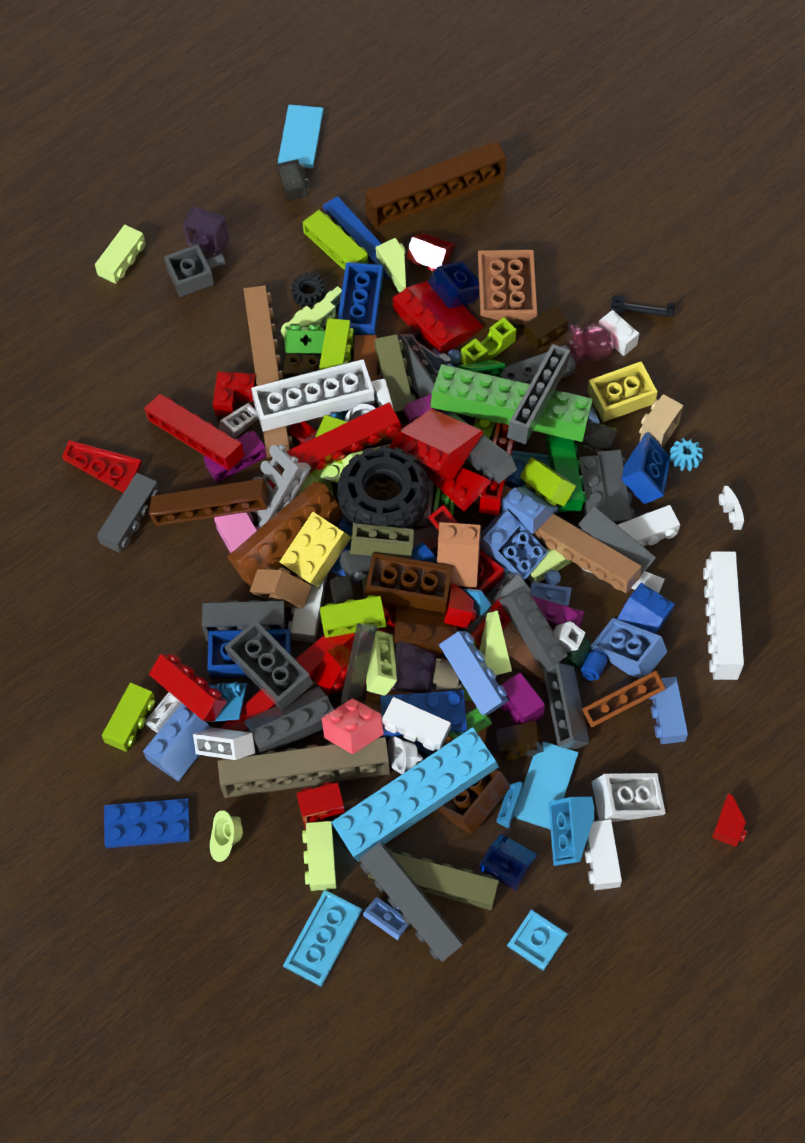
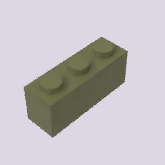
[350,523,414,559]

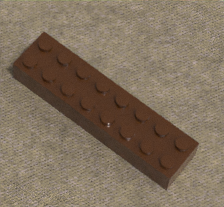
[365,141,506,229]

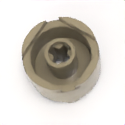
[429,657,462,693]

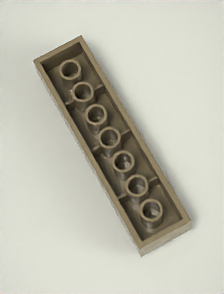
[218,737,390,798]

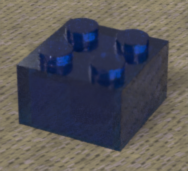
[428,261,480,309]

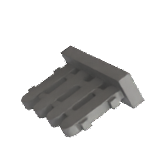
[252,444,311,528]

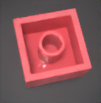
[322,698,384,754]

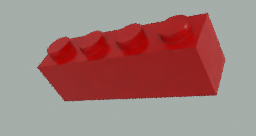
[149,653,227,722]

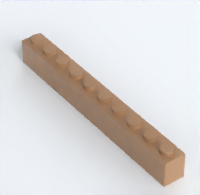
[243,285,293,458]
[474,470,641,593]

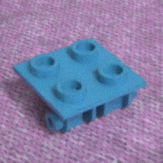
[205,682,247,722]

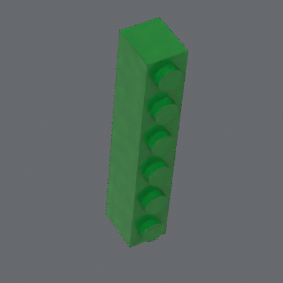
[544,433,586,512]

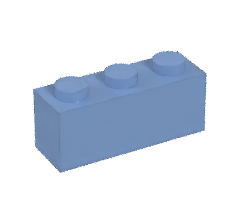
[649,677,688,744]

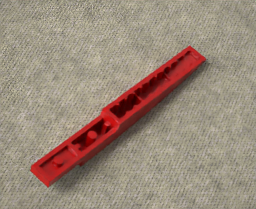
[220,605,390,732]

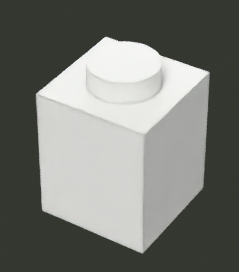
[553,621,585,652]

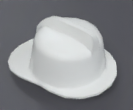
[387,736,423,774]

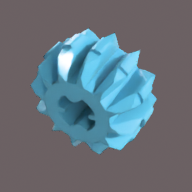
[670,438,703,472]

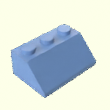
[143,704,211,782]

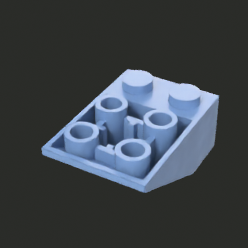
[480,510,548,580]

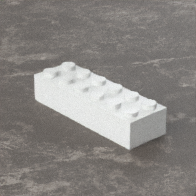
[251,360,374,432]
[703,552,744,680]

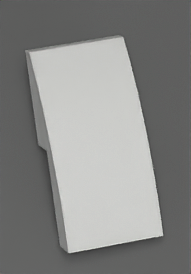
[719,486,744,530]

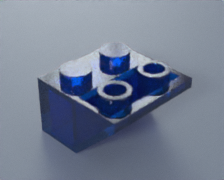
[480,834,538,891]

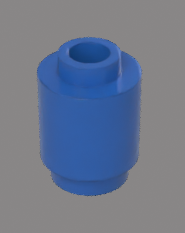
[505,459,526,489]
[581,649,608,681]

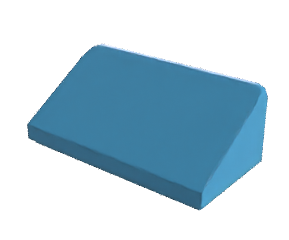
[460,588,491,615]
[497,782,523,828]

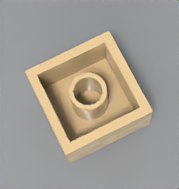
[639,394,683,448]

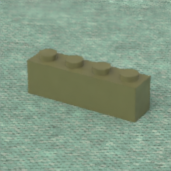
[374,334,416,415]

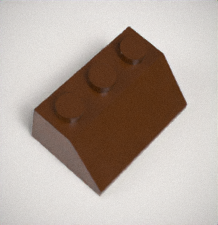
[437,769,510,835]

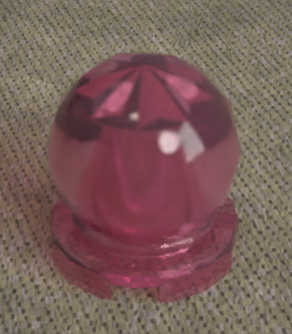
[569,324,614,363]

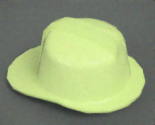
[210,811,243,862]

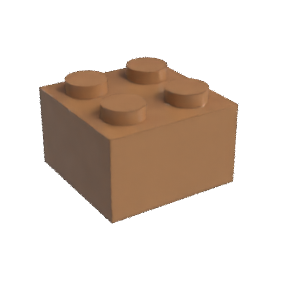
[250,567,311,608]

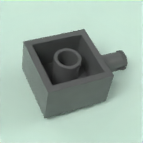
[164,244,226,297]

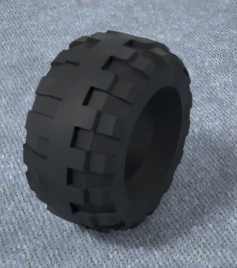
[338,446,429,529]

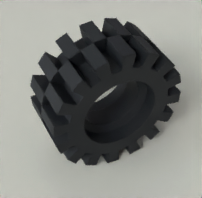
[291,272,325,308]

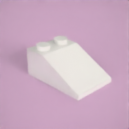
[592,773,666,822]

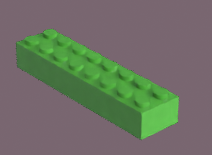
[431,364,593,442]

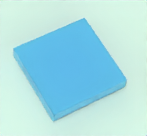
[507,910,568,971]

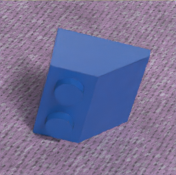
[617,583,675,634]

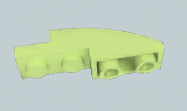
[281,286,342,341]

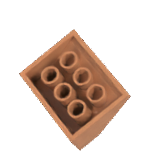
[478,250,537,325]

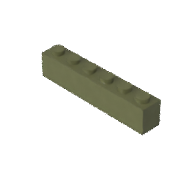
[368,848,499,910]

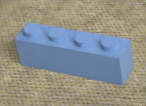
[439,631,508,715]

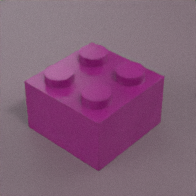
[500,673,545,725]

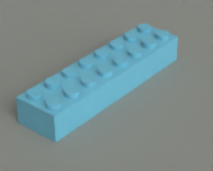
[332,727,499,862]

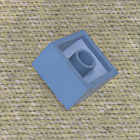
[502,487,558,534]

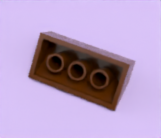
[365,553,453,613]

